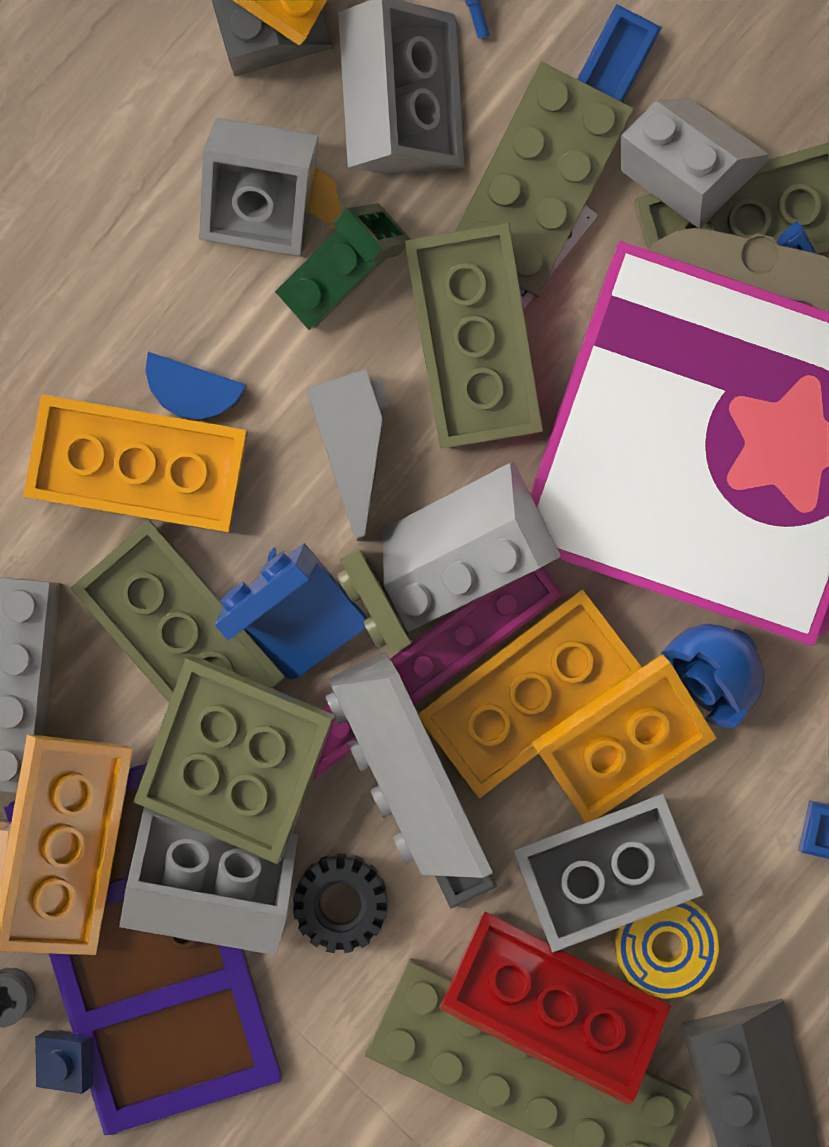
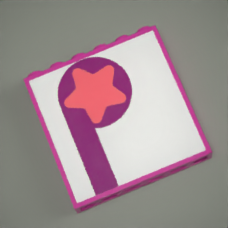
[530,241,829,646]

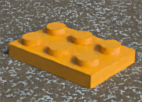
[531,654,716,823]

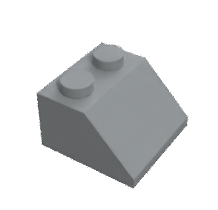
[621,98,769,229]
[199,118,318,256]

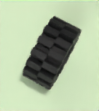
[293,853,388,953]

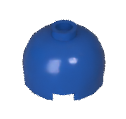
[661,624,764,728]

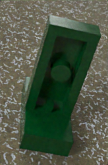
[275,203,411,330]

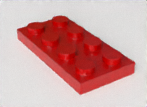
[439,911,671,1105]

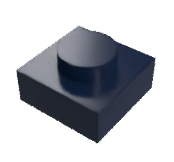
[35,1030,92,1094]

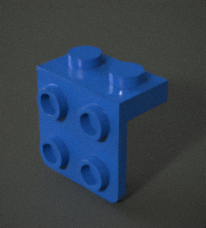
[214,543,367,679]

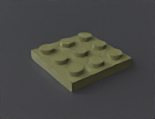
[134,655,336,864]

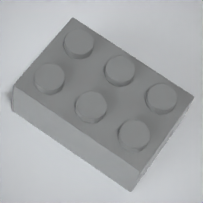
[514,794,704,953]

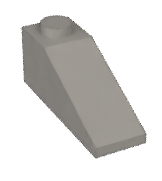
[306,369,389,540]

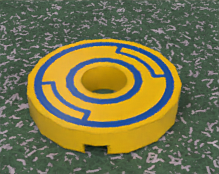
[614,900,719,999]

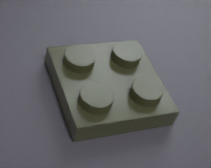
[337,549,413,654]

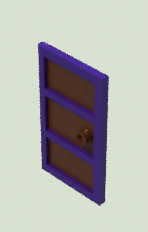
[4,762,283,1135]

